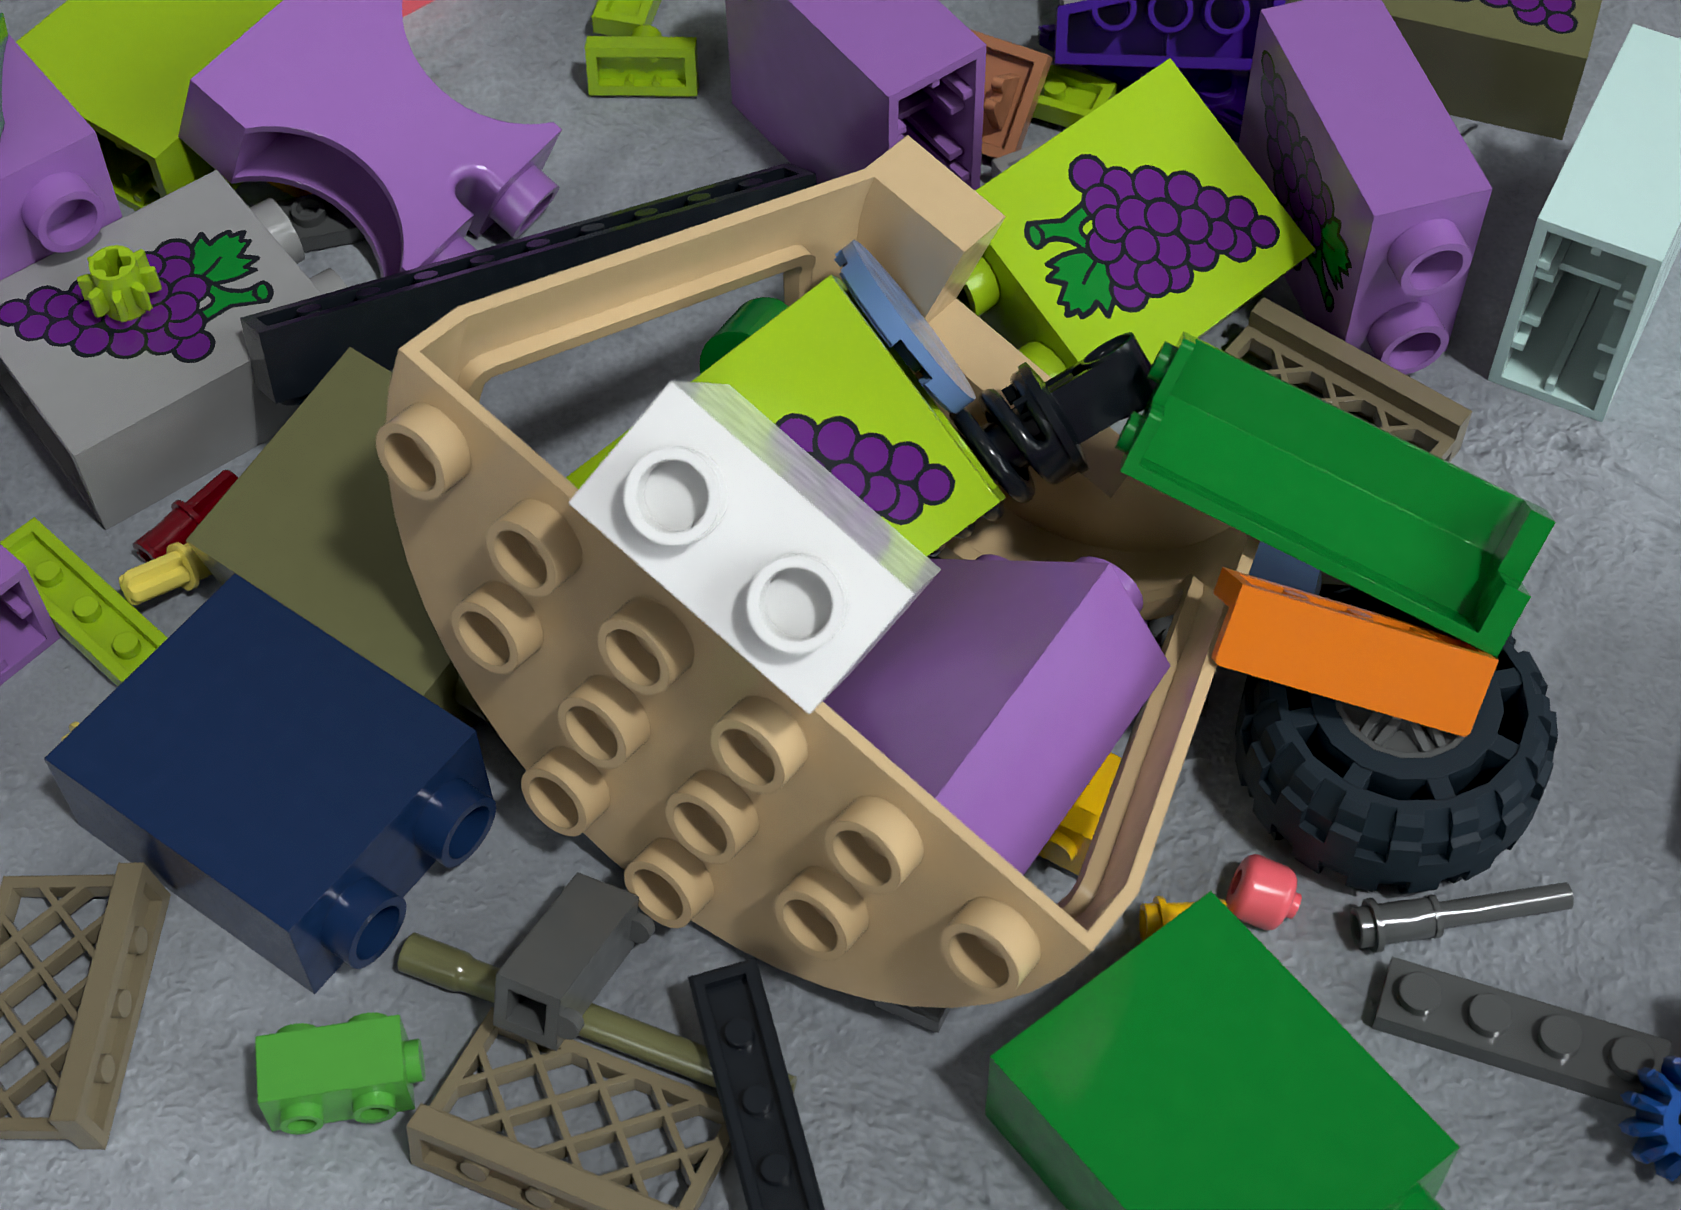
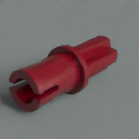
[133,469,238,563]

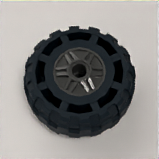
[1235,586,1558,894]

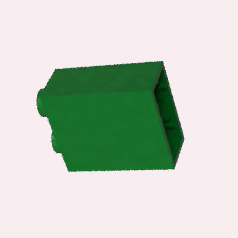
[985,891,1460,1210]

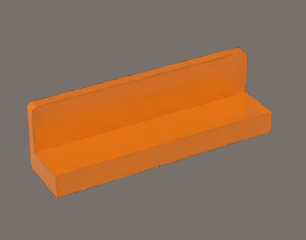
[1211,567,1499,737]

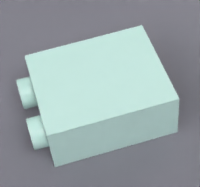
[1488,24,1681,422]

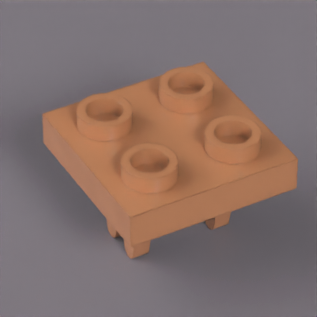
[970,29,1053,159]

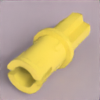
[119,542,212,605]

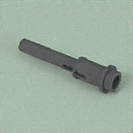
[1350,882,1574,953]

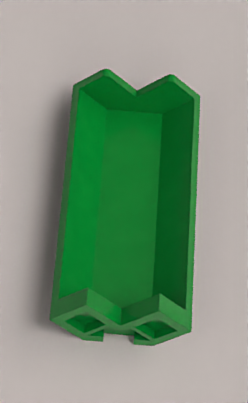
[1114,331,1556,657]

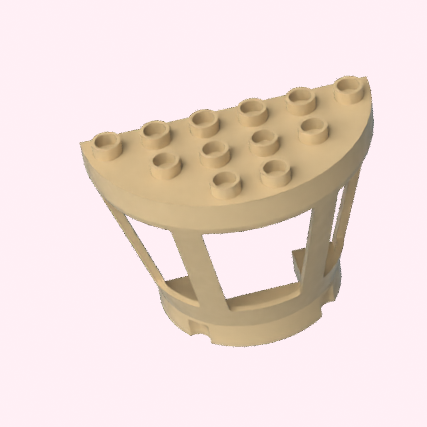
[376,135,1260,1008]

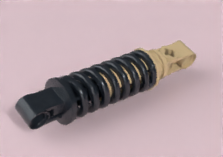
[928,332,1157,557]

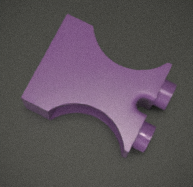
[178,0,562,277]

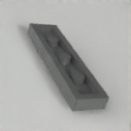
[1372,956,1672,1110]

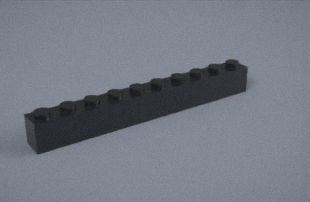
[240,162,817,406]

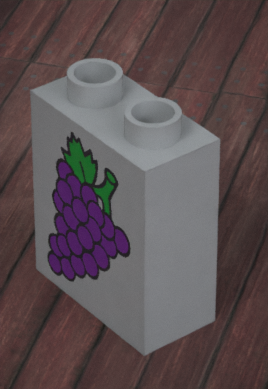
[0,170,347,530]

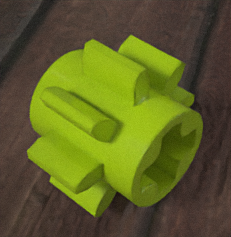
[77,245,162,322]

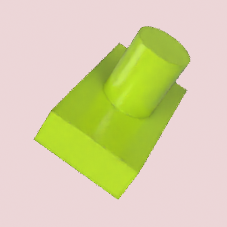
[585,25,699,96]

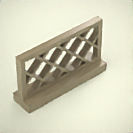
[1225,297,1473,462]
[0,862,171,1150]
[406,1007,731,1210]

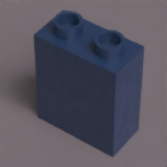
[44,573,496,994]

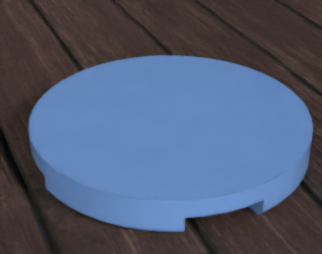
[834,240,976,414]

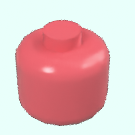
[1226,854,1302,931]

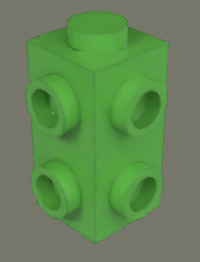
[255,1012,425,1134]

